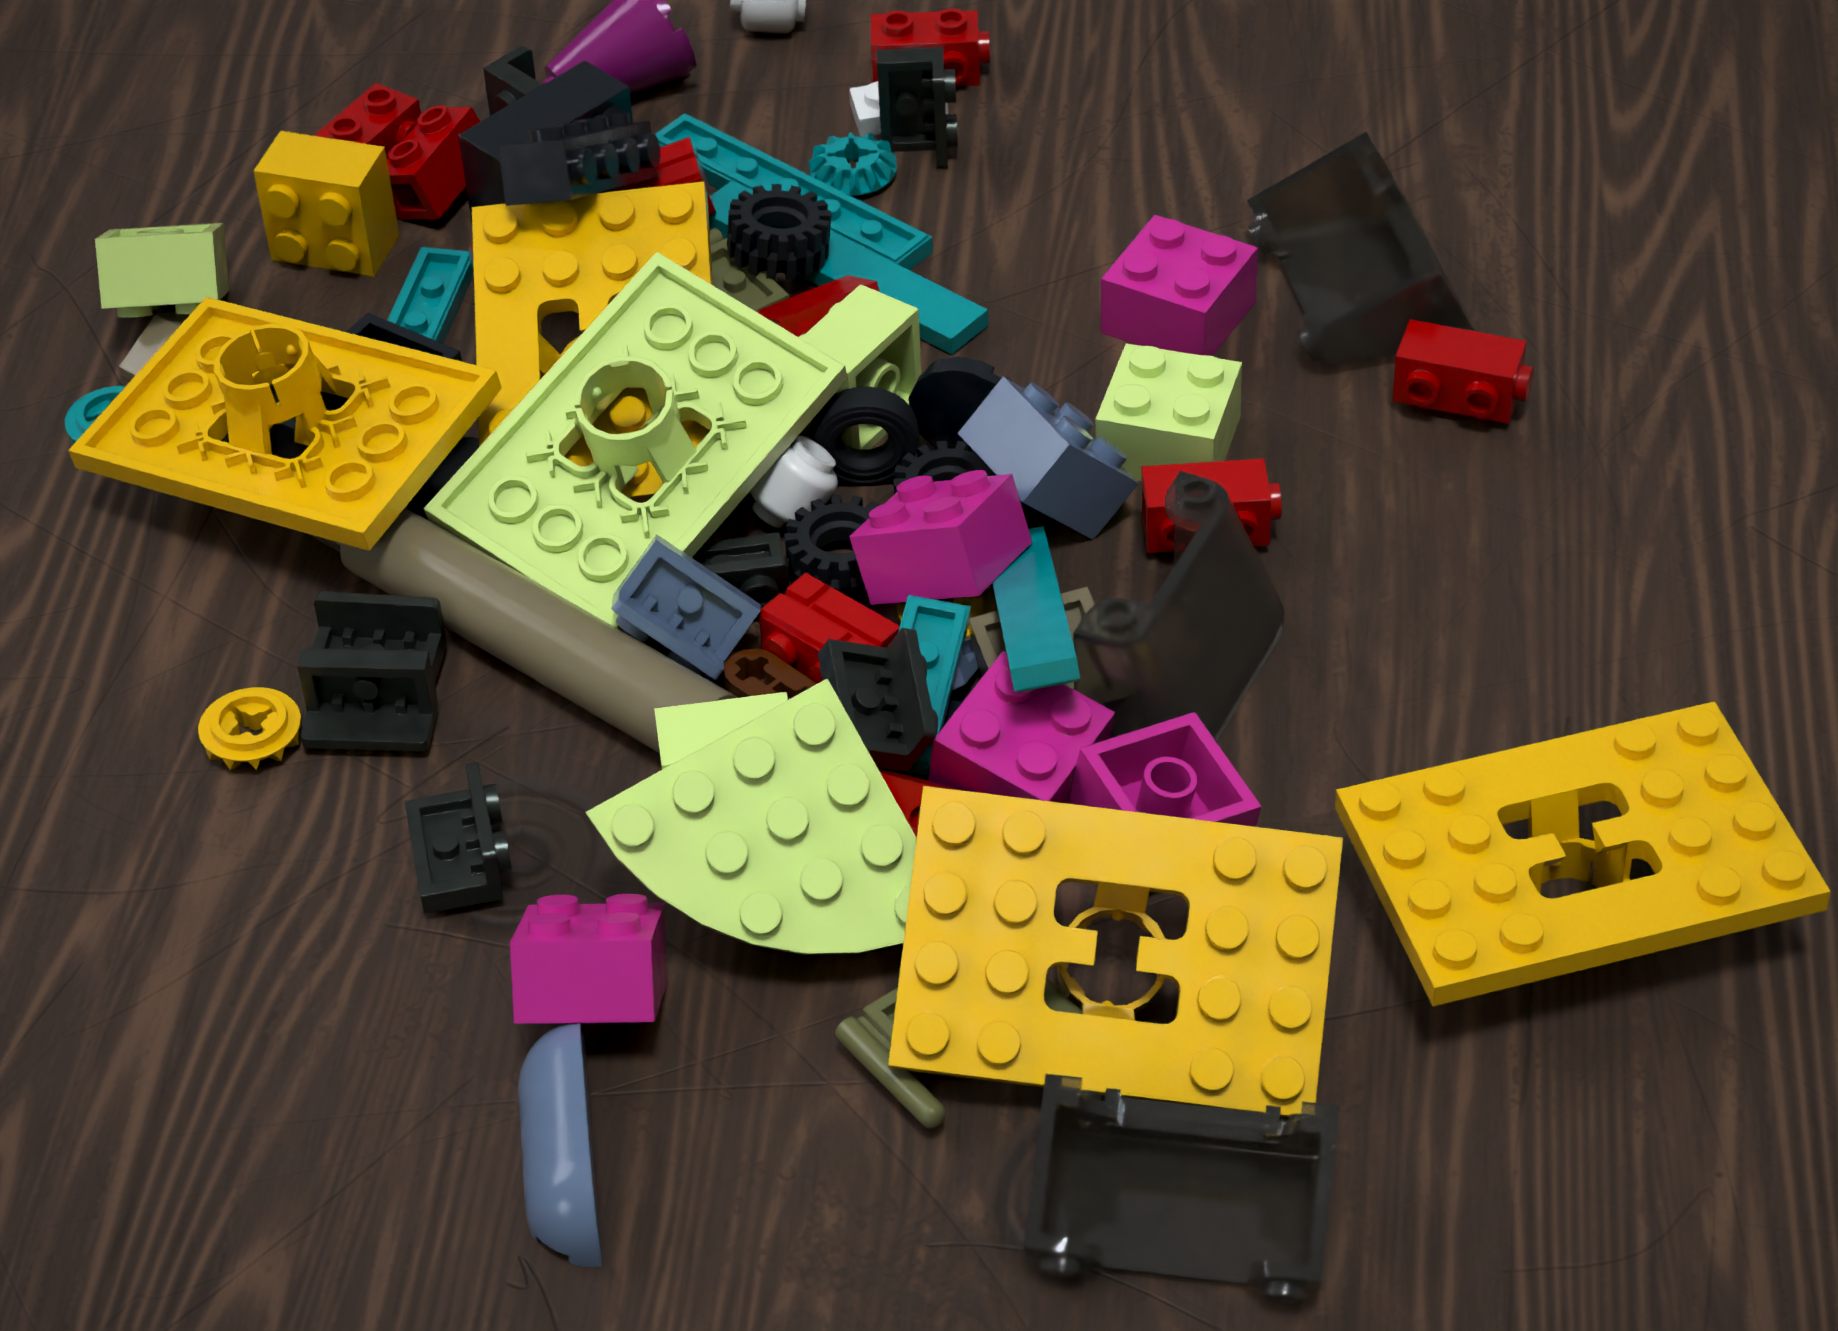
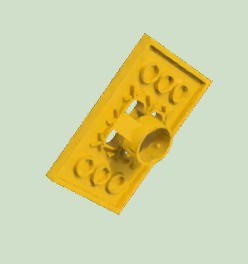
[472,181,713,503]
[68,297,502,551]
[1335,701,1831,1006]
[888,786,1343,1121]

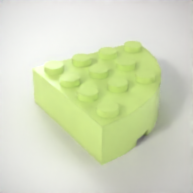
[586,678,917,955]

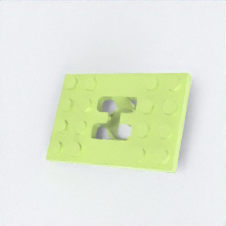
[424,252,848,633]

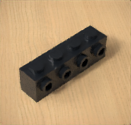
[498,112,660,206]

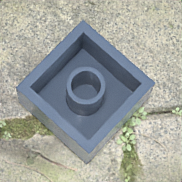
[958,376,1139,540]

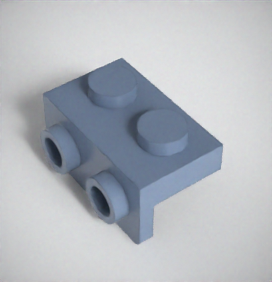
[611,534,761,680]

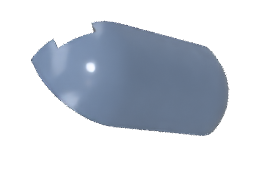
[518,1023,603,1267]

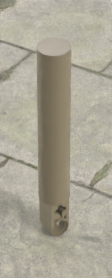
[309,507,738,754]

